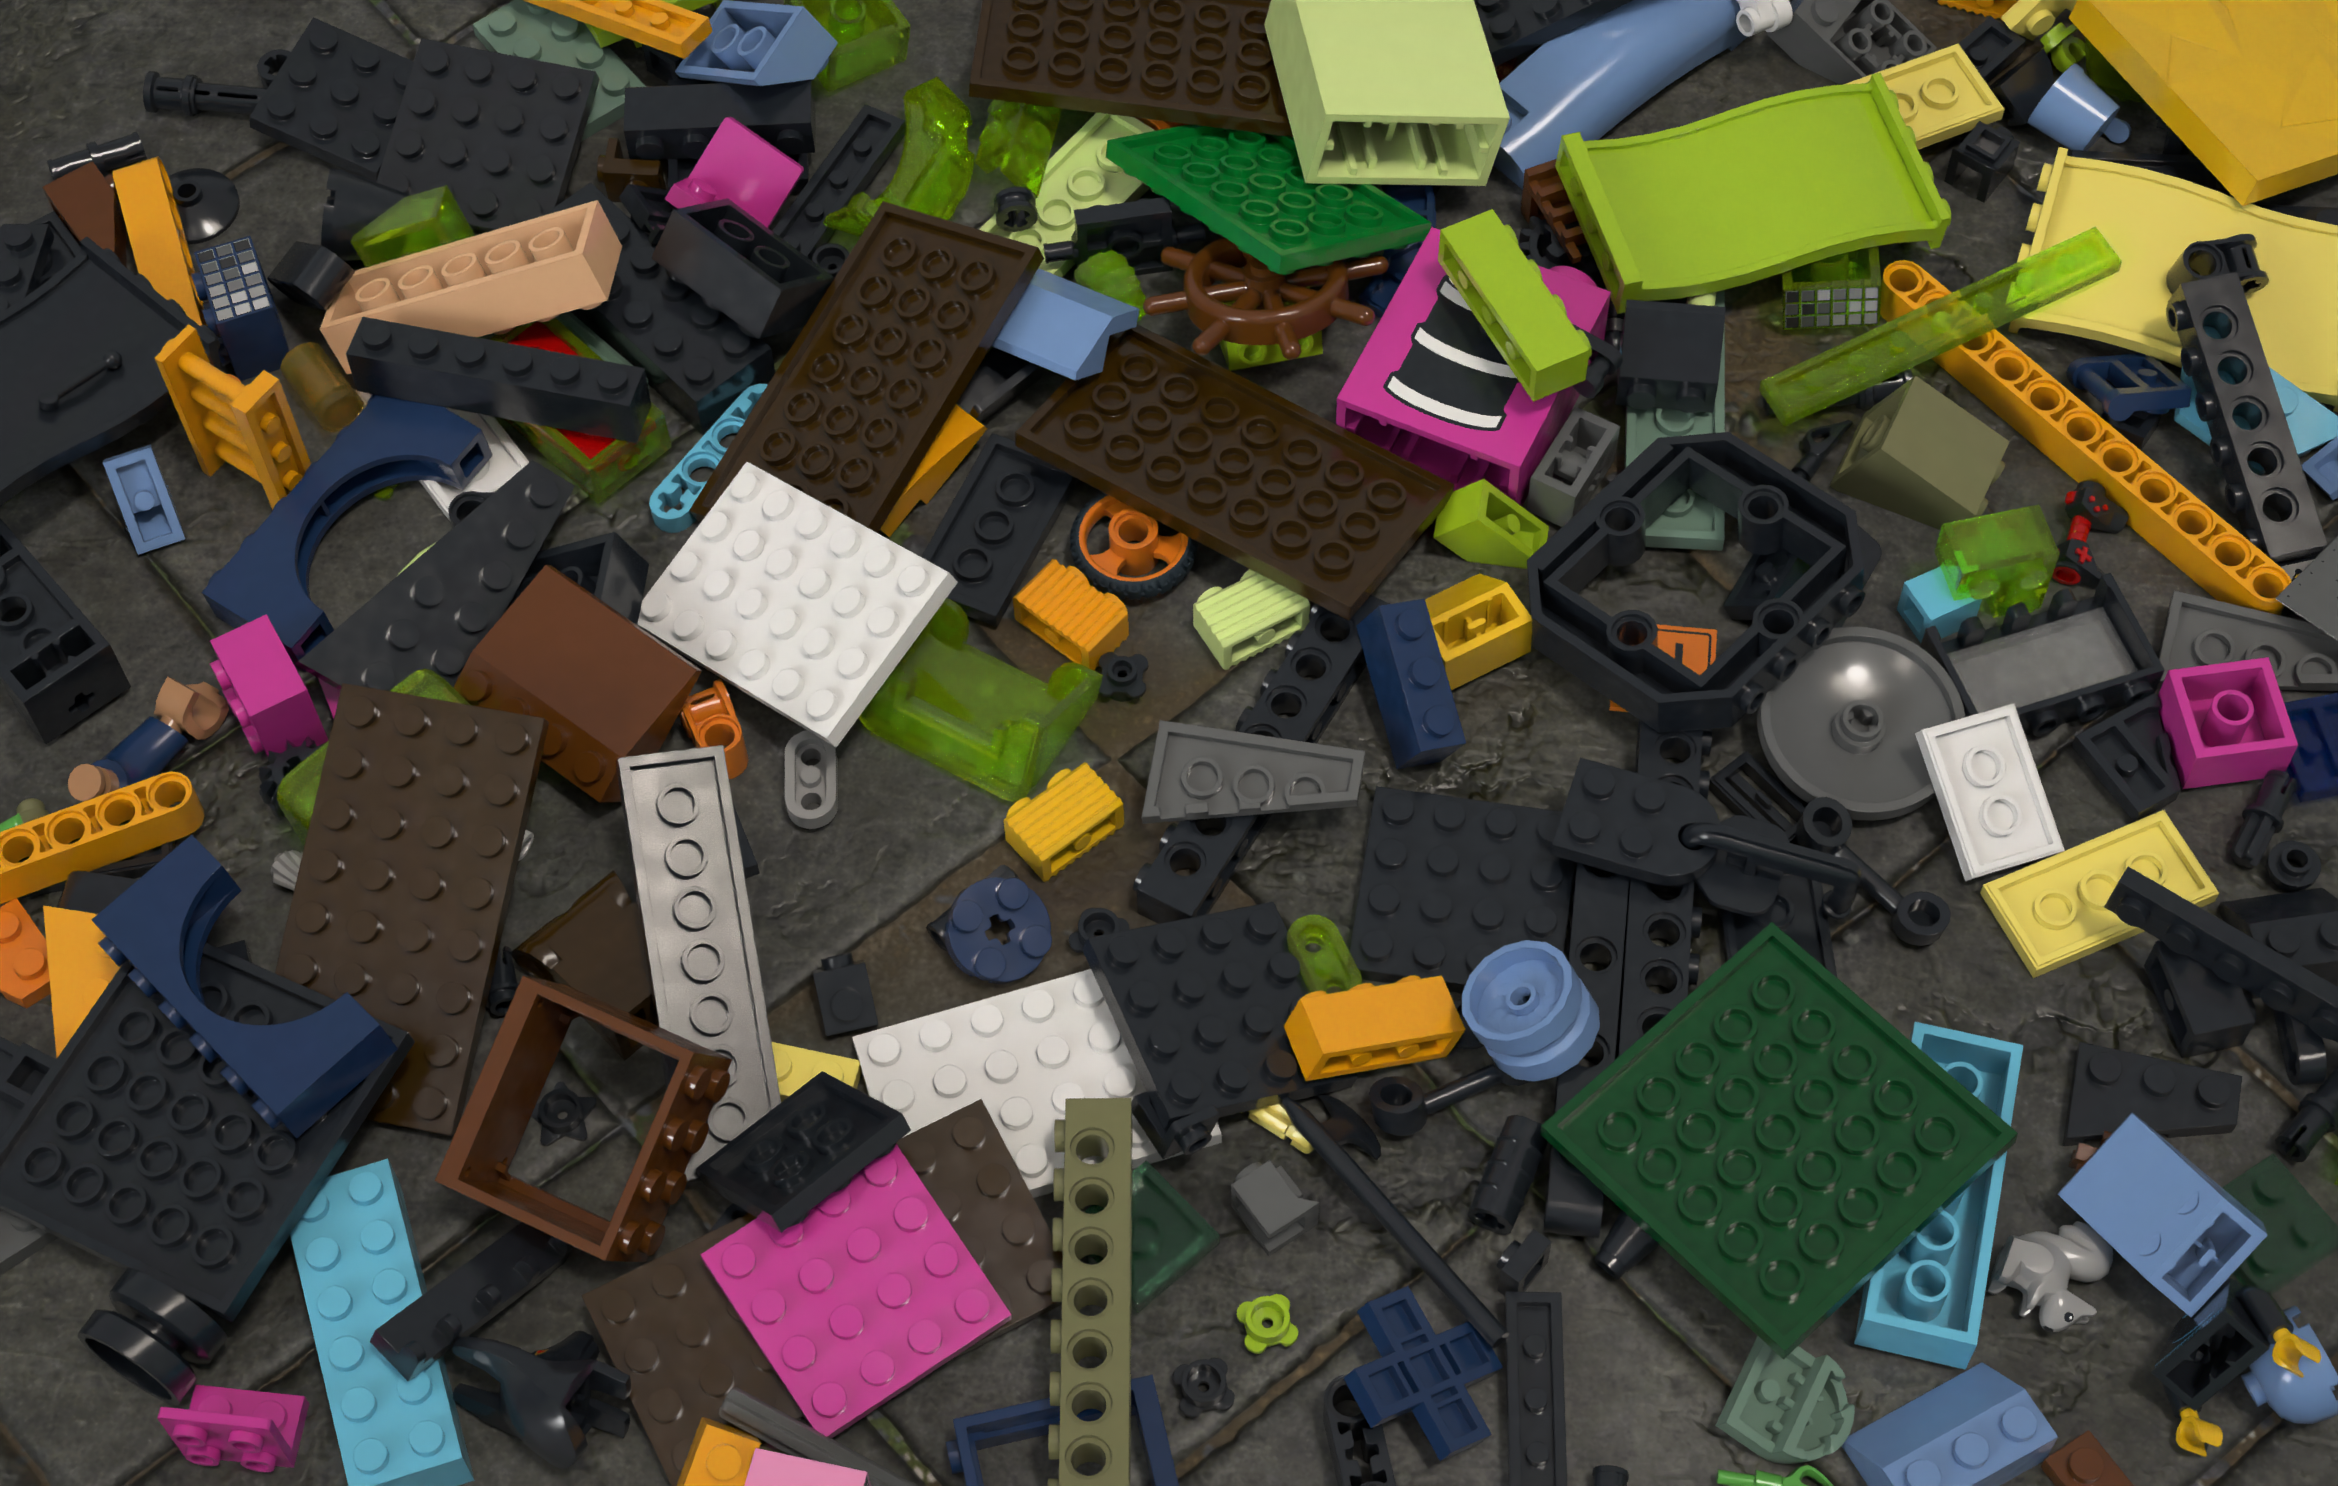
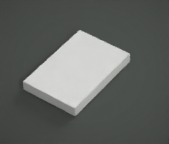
[1915,704,2065,881]

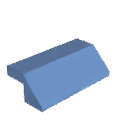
[991,268,1140,381]

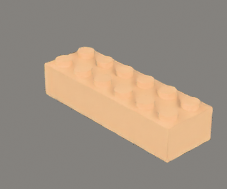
[320,200,622,375]

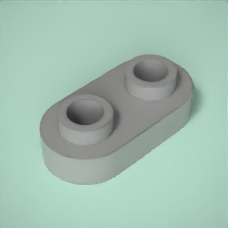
[785,730,838,829]

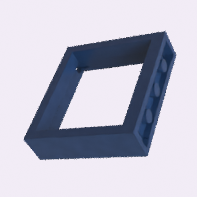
[946,1374,1179,1486]

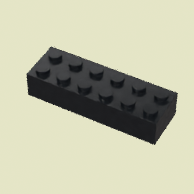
[543,182,776,436]

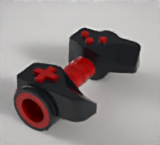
[2047,481,2129,589]

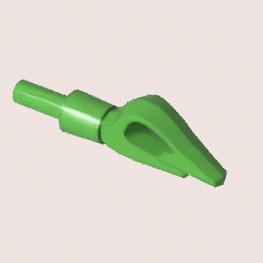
[1716,1465,1834,1486]

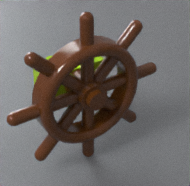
[1143,237,1389,371]

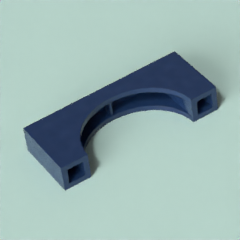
[201,394,493,672]

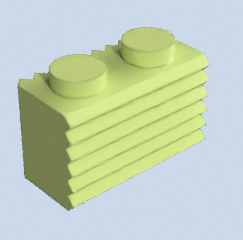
[1193,569,1310,670]

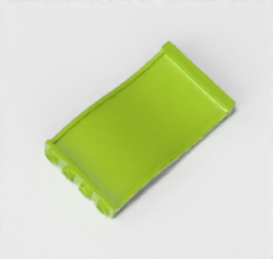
[1555,73,1951,314]

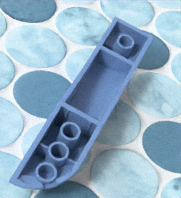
[1493,0,1747,190]

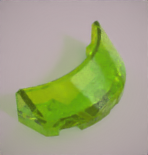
[823,77,975,237]

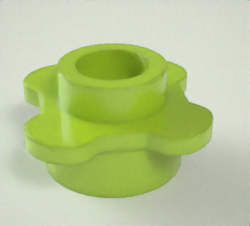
[1237,1294,1298,1354]

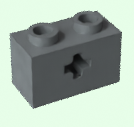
[1527,407,1620,527]

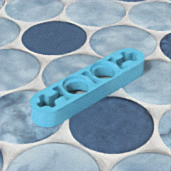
[649,384,768,533]

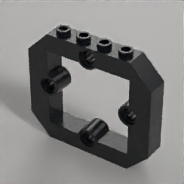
[1527,432,1865,732]

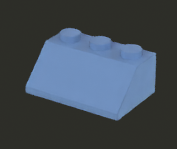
[675,0,838,86]
[1842,1362,2058,1486]

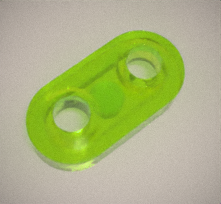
[1287,915,1362,994]

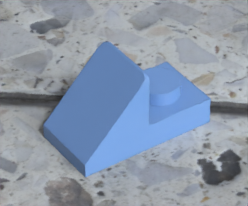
[103,444,185,555]

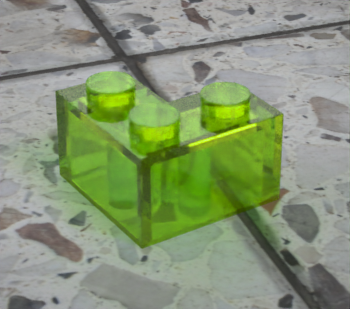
[1934,504,2060,618]

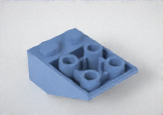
[2058,1112,2268,1318]

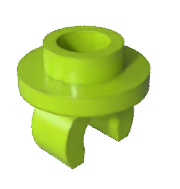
[2040,22,2090,73]

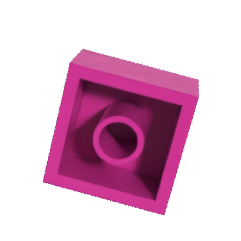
[209,614,329,757]
[2158,657,2298,789]

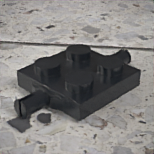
[1043,197,1206,284]

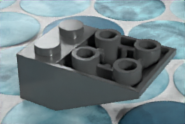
[1766,0,1937,85]

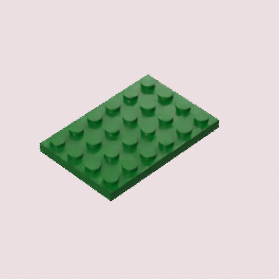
[1106,124,1432,275]

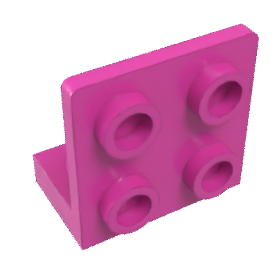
[665,117,804,228]
[157,1385,309,1472]

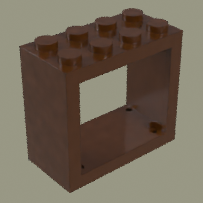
[435,976,732,1262]

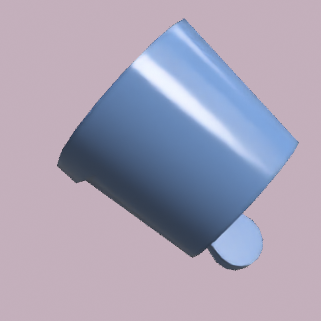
[2027,64,2131,151]

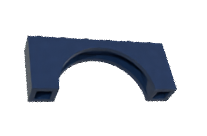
[92,835,398,1139]

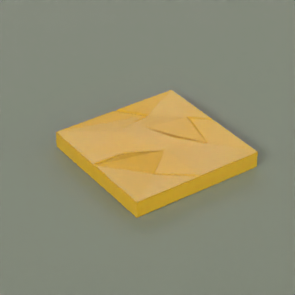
[2068,0,2338,206]

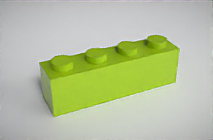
[1438,209,1592,402]

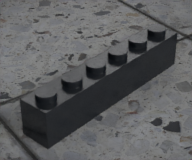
[346,317,652,443]

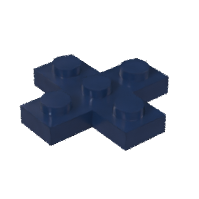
[1343,1286,1503,1461]

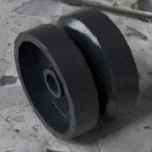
[77,1268,228,1406]

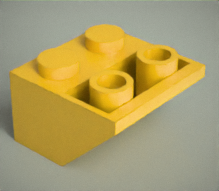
[1425,573,1532,690]

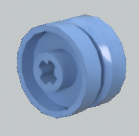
[1462,940,1600,1082]

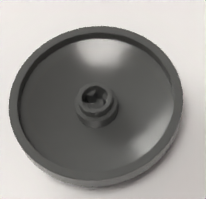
[1757,627,1965,821]

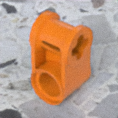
[678,679,749,779]

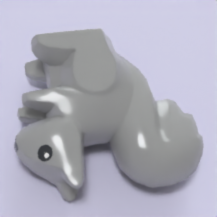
[1986,1221,2113,1332]

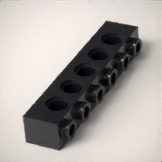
[2166,271,2328,564]

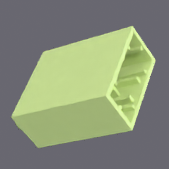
[1264,0,1510,186]

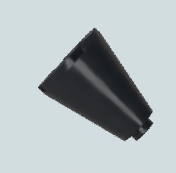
[321,168,451,262]

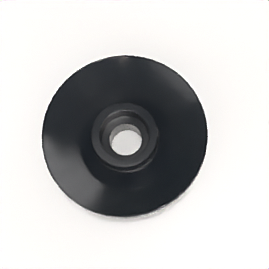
[169,168,240,245]

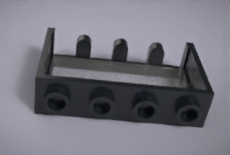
[1920,573,2165,736]

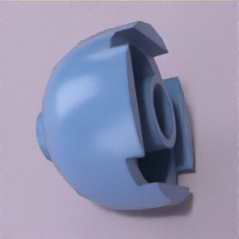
[2241,1305,2338,1424]

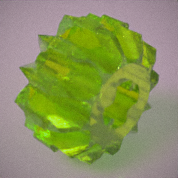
[1074,250,1146,322]

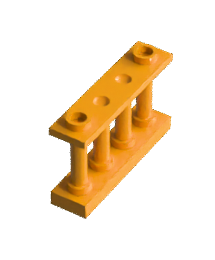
[155,324,311,510]

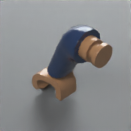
[68,677,229,802]

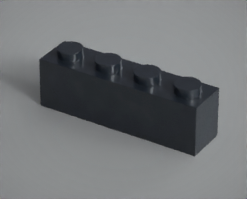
[624,80,816,160]

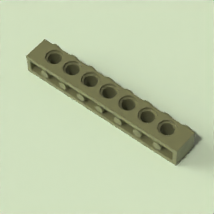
[1048,1098,1133,1486]

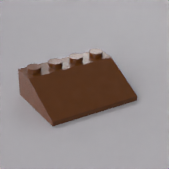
[450,565,702,803]

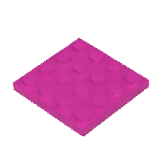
[700,1144,1012,1438]

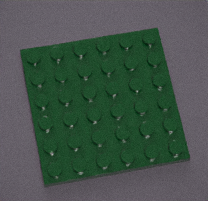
[1541,922,2018,1360]

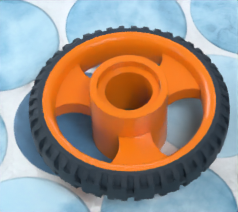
[1070,492,1198,600]

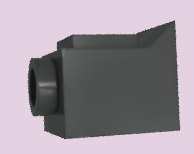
[1231,1160,1320,1256]

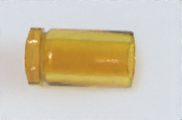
[280,342,364,432]

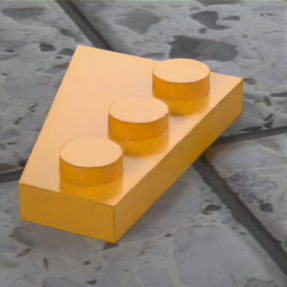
[43,905,122,1058]

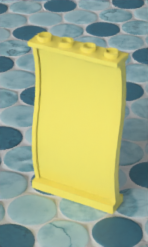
[2003,147,2338,413]

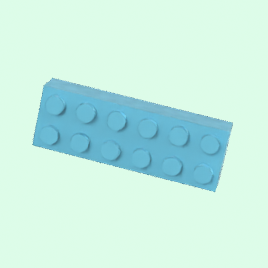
[1854,1022,2023,1370]
[290,1159,474,1486]

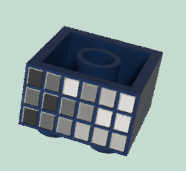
[191,236,294,381]

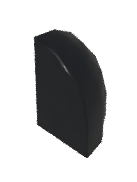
[1989,48,2054,127]

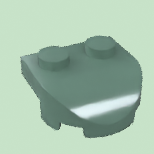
[1715,1336,1855,1464]

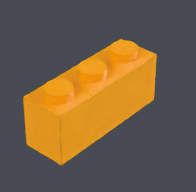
[1283,975,1465,1081]

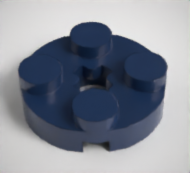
[944,877,1052,984]

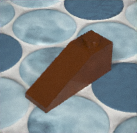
[42,161,127,268]

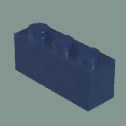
[1356,598,1466,769]

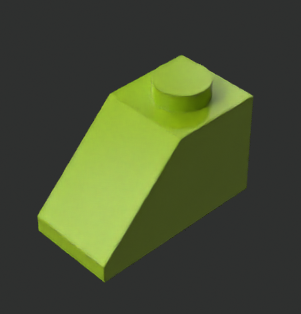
[1434,479,1549,569]

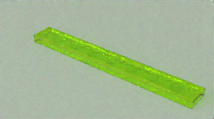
[1759,226,2122,427]

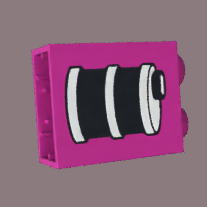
[1336,227,1611,506]

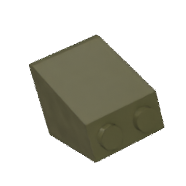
[1830,376,2010,533]

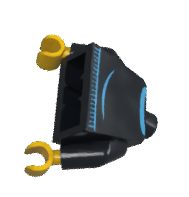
[2151,1278,2321,1457]

